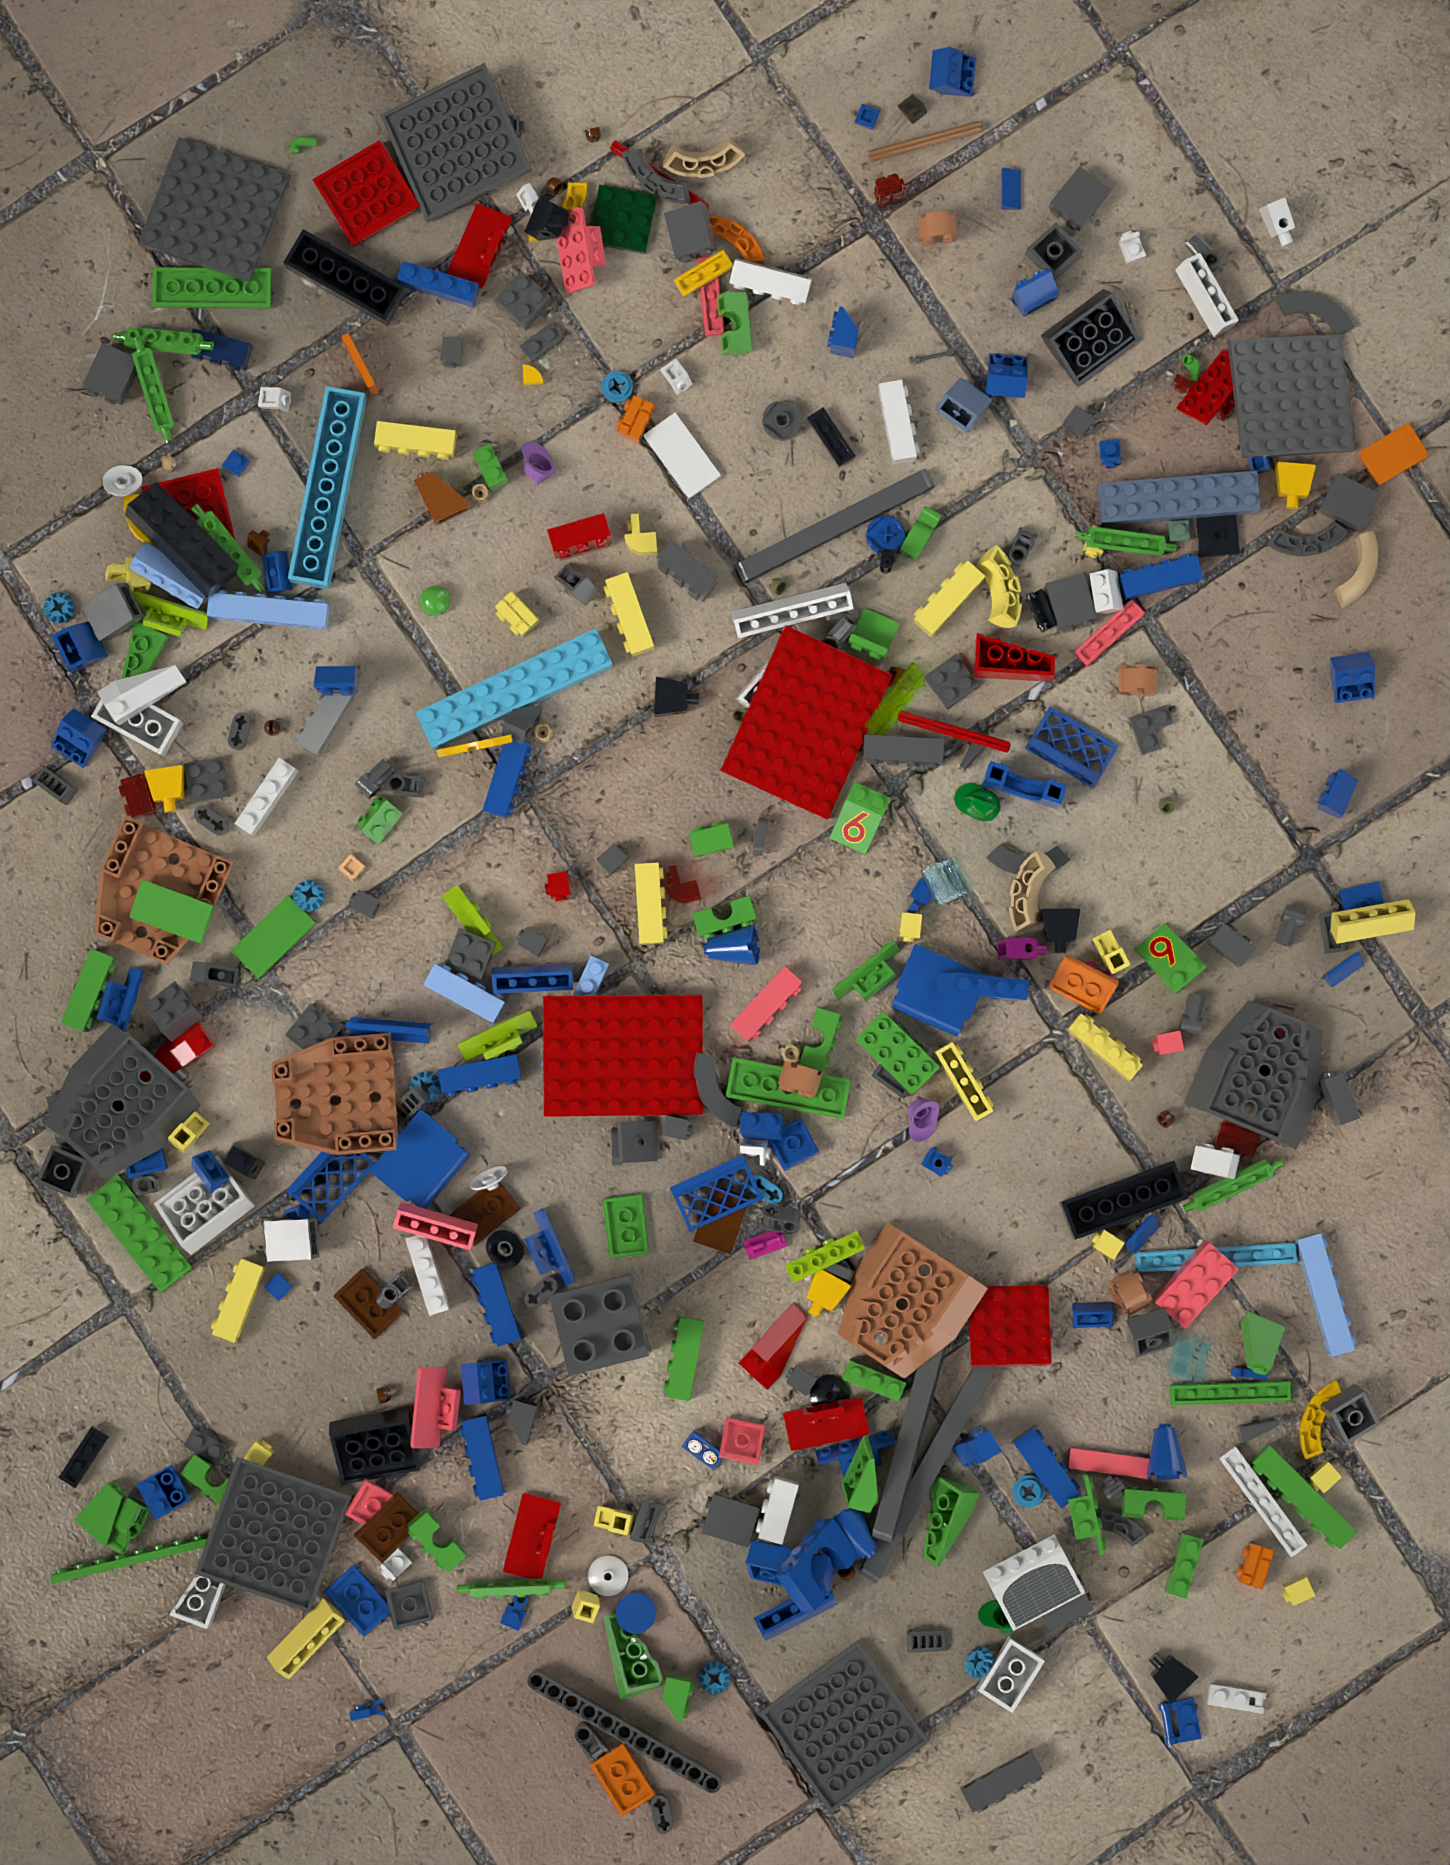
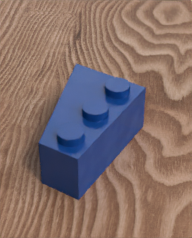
[952,1425,1002,1468]

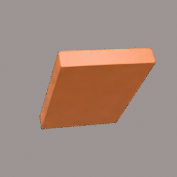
[341,333,379,396]
[1357,422,1430,487]
[1047,954,1119,1015]
[589,1743,656,1817]

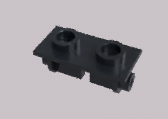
[877,548,898,574]
[1025,589,1057,633]

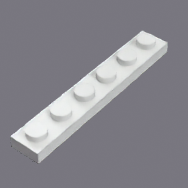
[1219,1446,1308,1558]

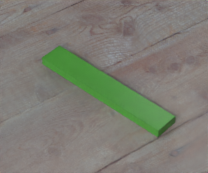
[1169,1381,1292,1405]

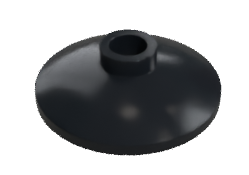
[486,1230,524,1268]
[810,1375,850,1406]

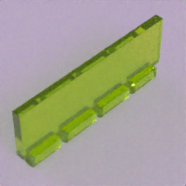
[865,662,925,736]

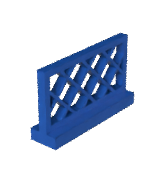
[1025,706,1118,789]
[345,1017,431,1044]
[286,1152,376,1223]
[670,1155,763,1232]

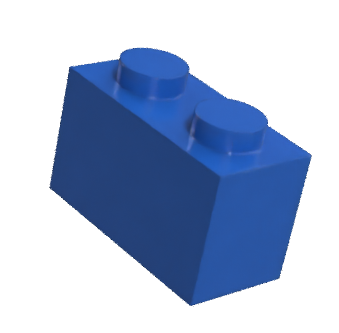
[740,1112,784,1140]

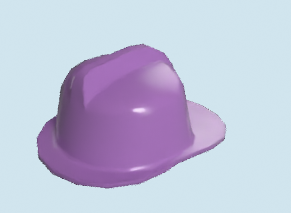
[522,442,556,485]
[907,1096,939,1142]

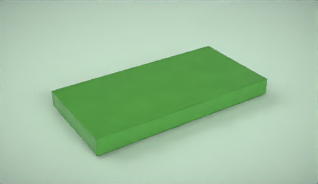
[129,879,215,944]
[231,895,316,979]

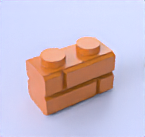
[615,395,655,443]
[1235,1542,1275,1590]

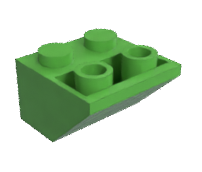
[662,1672,694,1723]

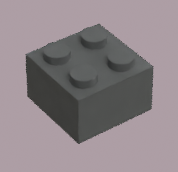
[1025,222,1083,280]
[495,271,552,331]
[143,981,204,1042]
[36,1145,91,1198]
[1126,1308,1174,1358]
[1321,1384,1380,1445]

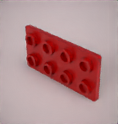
[447,203,512,289]
[1176,349,1235,425]
[783,1396,869,1451]
[503,1493,561,1579]

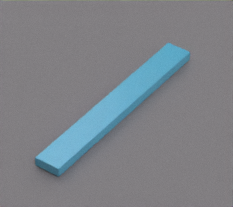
[1135,1243,1298,1273]

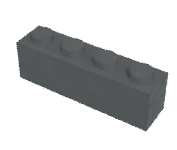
[863,735,944,768]
[960,1749,1044,1813]

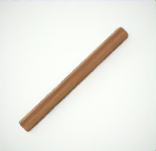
[868,121,982,162]

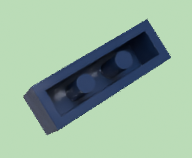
[189,328,252,371]

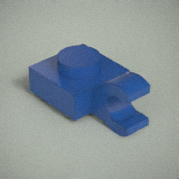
[907,878,937,914]
[349,1699,386,1721]

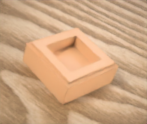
[338,854,366,881]

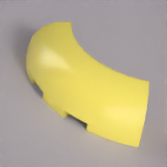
[975,545,1022,628]

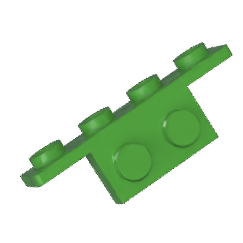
[832,941,900,1001]
[1067,1473,1107,1556]

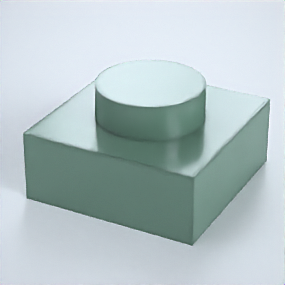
[1168,520,1190,542]

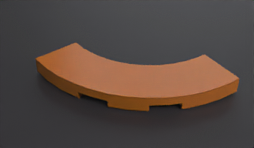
[709,215,765,263]

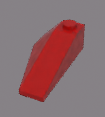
[140,1021,216,1082]
[738,1304,807,1390]

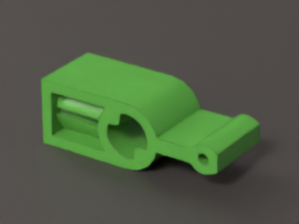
[899,506,942,562]
[108,1497,150,1555]

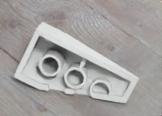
[98,665,186,725]

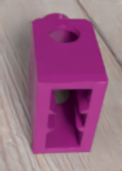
[998,938,1047,960]

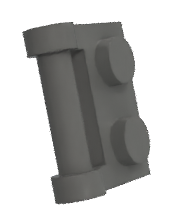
[629,1500,665,1544]

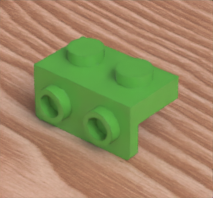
[356,796,403,844]

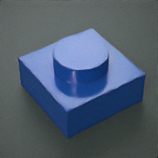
[222,449,250,477]

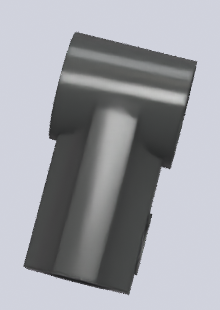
[1185,233,1221,272]
[822,615,857,649]
[355,759,395,799]
[1274,905,1306,947]
[1179,993,1206,1035]

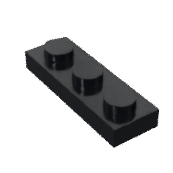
[807,407,856,468]
[58,1426,109,1488]

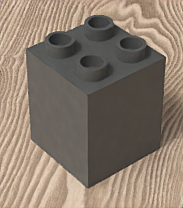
[549,1274,651,1376]

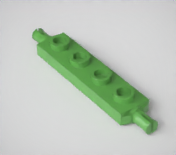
[114,327,214,355]
[132,337,174,443]
[191,504,266,593]
[1075,527,1177,556]
[1183,1159,1284,1213]
[457,1579,566,1599]

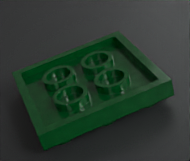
[591,184,657,254]

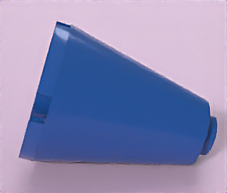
[704,926,760,966]
[1146,1424,1187,1480]
[833,1508,878,1560]

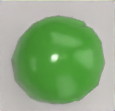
[419,586,451,616]

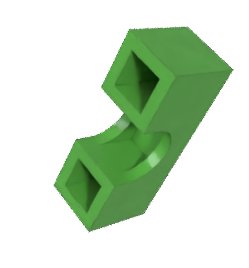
[717,292,753,355]
[692,896,756,940]
[799,1008,843,1072]
[842,1359,906,1402]
[180,1453,229,1506]
[1122,1486,1186,1521]
[408,1508,467,1572]
[1164,1532,1204,1599]

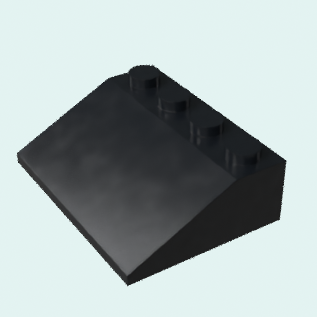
[1041,289,1140,387]
[329,1407,421,1485]

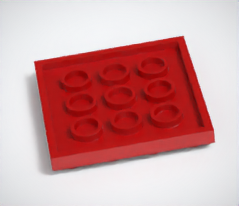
[312,140,420,247]
[141,468,236,541]
[969,1285,1052,1367]

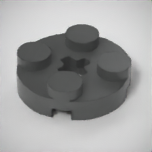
[762,401,802,442]

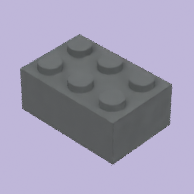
[656,539,718,602]

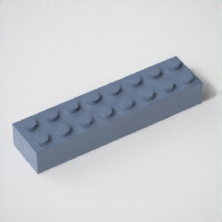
[1096,471,1261,527]

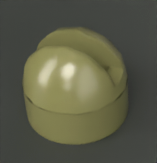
[769,578,787,595]
[732,708,746,725]
[1159,797,1176,814]

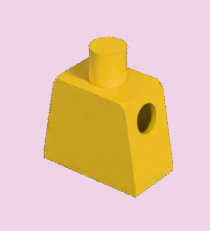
[1275,462,1316,509]
[144,765,185,813]
[806,1270,851,1318]

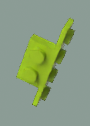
[132,590,209,637]
[442,885,503,958]
[458,1010,537,1060]
[785,1231,865,1283]

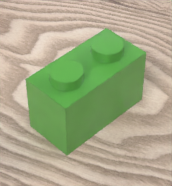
[472,444,508,492]
[689,821,734,858]

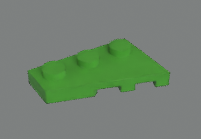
[121,621,169,679]

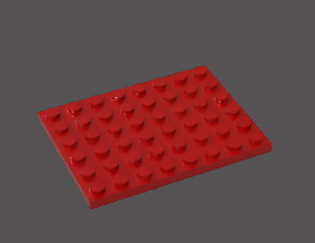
[719,625,893,820]
[543,995,703,1117]

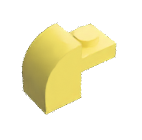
[624,514,658,556]
[105,557,151,593]
[1092,929,1130,974]
[168,1111,210,1153]
[594,1506,635,1535]

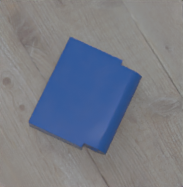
[891,944,988,1037]
[369,1109,471,1209]

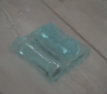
[921,857,968,907]
[1167,1336,1211,1384]

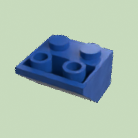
[929,47,976,97]
[1012,268,1059,317]
[827,306,858,358]
[986,353,1028,398]
[51,621,108,674]
[1330,652,1375,703]
[314,666,358,696]
[51,708,106,768]
[1317,769,1359,819]
[461,1359,511,1405]
[136,1465,191,1520]

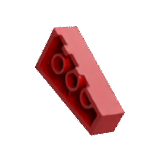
[973,633,1055,682]

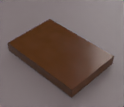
[449,1182,521,1246]
[693,1185,750,1254]
[333,1268,404,1340]
[354,1492,419,1563]

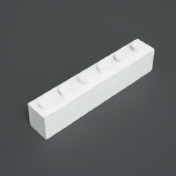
[731,583,854,638]

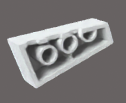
[169,1575,226,1629]

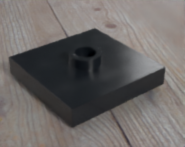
[1196,515,1240,558]

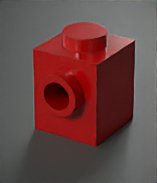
[544,871,571,902]

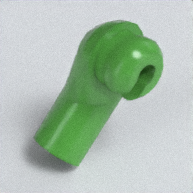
[288,135,317,154]
[1182,354,1201,383]

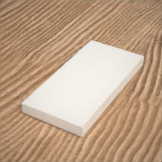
[643,413,721,499]

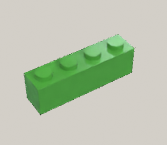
[61,949,117,1032]
[663,1316,704,1401]

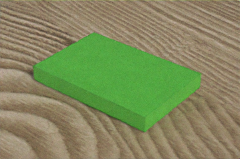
[603,1194,649,1259]

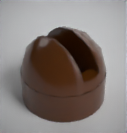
[585,127,601,143]
[546,177,564,195]
[264,720,280,736]
[1157,1110,1174,1128]
[376,1387,392,1404]
[838,1565,856,1581]

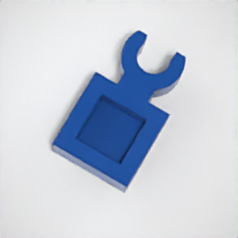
[1231,1368,1268,1379]
[500,1595,529,1631]

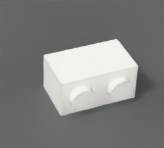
[1090,569,1124,614]
[1191,1143,1240,1179]

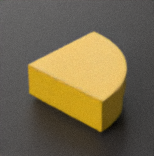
[523,365,544,385]

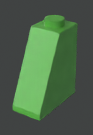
[1241,1311,1285,1375]
[74,1482,126,1547]

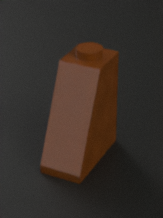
[414,471,471,526]

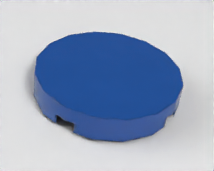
[866,516,905,554]
[616,1593,656,1634]

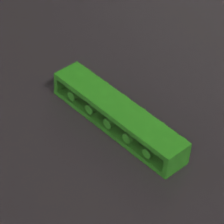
[1250,1444,1357,1549]

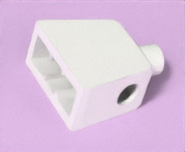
[1259,198,1295,246]

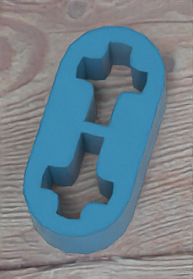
[748,1175,783,1204]

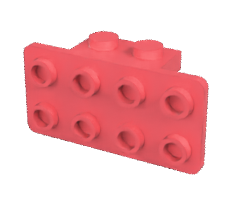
[557,207,606,293]
[411,1367,461,1448]

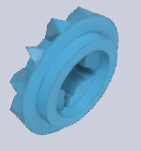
[601,371,633,403]
[43,592,75,624]
[293,880,325,911]
[409,1071,441,1103]
[1012,1475,1045,1508]
[964,1646,993,1678]
[698,1661,731,1695]

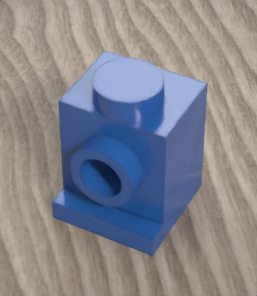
[920,1147,953,1177]

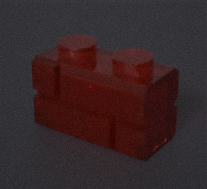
[874,173,905,209]
[118,773,157,819]
[1213,1120,1261,1157]

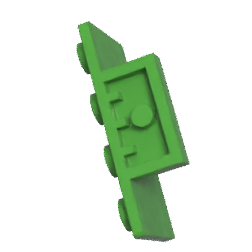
[856,1011,940,1095]

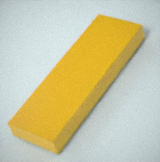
[673,249,734,298]

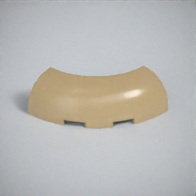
[663,137,746,178]
[1334,530,1379,608]
[1009,851,1056,932]

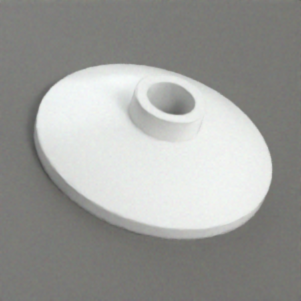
[103,465,143,496]
[470,1166,507,1190]
[588,1555,628,1596]

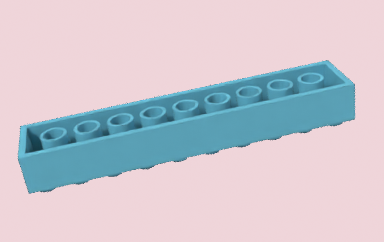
[288,386,367,590]
[415,628,613,751]

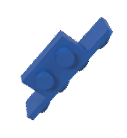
[96,967,144,1032]
[524,1209,576,1286]
[815,1430,896,1476]

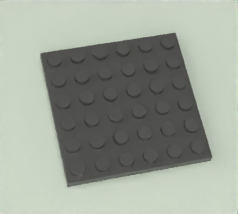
[380,63,533,222]
[138,137,290,282]
[1228,334,1355,458]
[194,1457,352,1613]
[759,1640,929,1813]

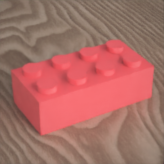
[1152,1239,1239,1329]

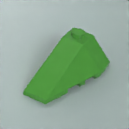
[923,1475,980,1566]
[603,1613,664,1700]

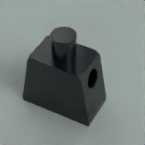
[524,198,569,241]
[654,677,699,717]
[1040,909,1080,954]
[223,1143,266,1180]
[1148,1652,1199,1704]

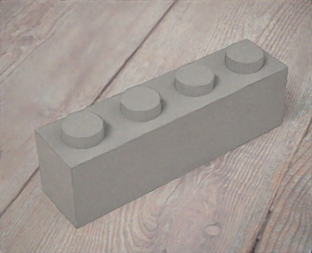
[296,689,359,757]

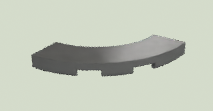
[622,149,691,204]
[1276,292,1355,335]
[1266,520,1350,556]
[986,844,1071,875]
[694,1052,742,1127]
[1064,1509,1148,1547]

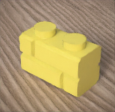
[495,591,540,637]

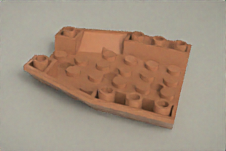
[94,816,234,965]
[272,1033,398,1155]
[838,1222,988,1379]

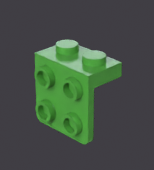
[848,609,899,660]

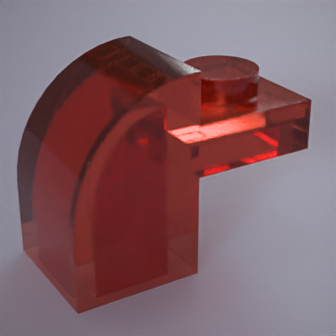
[665,865,702,904]

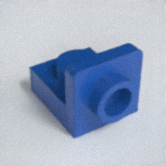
[1099,440,1122,468]

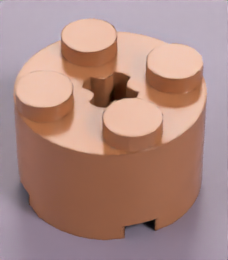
[917,210,958,245]
[1118,664,1158,696]
[778,1061,823,1099]
[1107,1270,1152,1317]

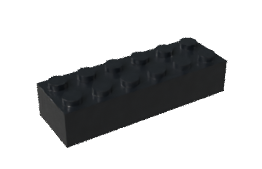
[283,229,407,326]
[125,482,239,599]
[1059,1161,1188,1240]

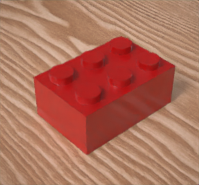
[547,513,612,561]

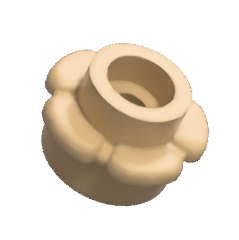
[162,453,176,473]
[471,483,491,503]
[534,723,553,743]
[781,1044,801,1063]

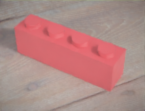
[730,966,802,1041]
[393,1202,478,1250]

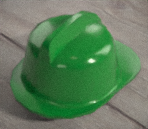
[954,783,1000,822]
[978,1600,1023,1634]

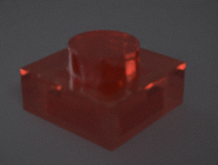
[1171,374,1194,394]

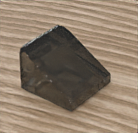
[898,94,927,124]

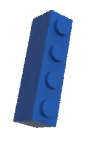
[397,261,480,308]
[1118,554,1203,601]
[482,740,532,819]
[492,964,573,994]
[438,1054,521,1097]
[471,1263,522,1347]
[460,1415,505,1501]
[1012,1427,1081,1509]
[754,1590,838,1641]

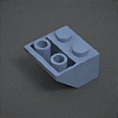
[935,377,993,433]

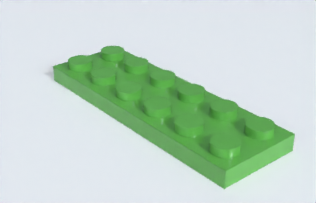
[152,267,272,309]
[726,1058,851,1119]
[86,1174,193,1293]

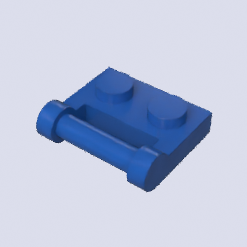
[1158,1697,1201,1745]

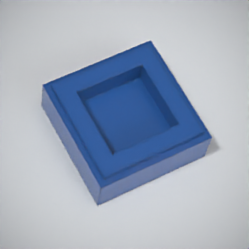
[855,104,880,130]
[264,1273,293,1301]

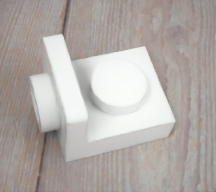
[1119,231,1146,264]
[660,359,692,395]
[258,387,291,411]
[740,1138,771,1166]
[380,1548,412,1581]

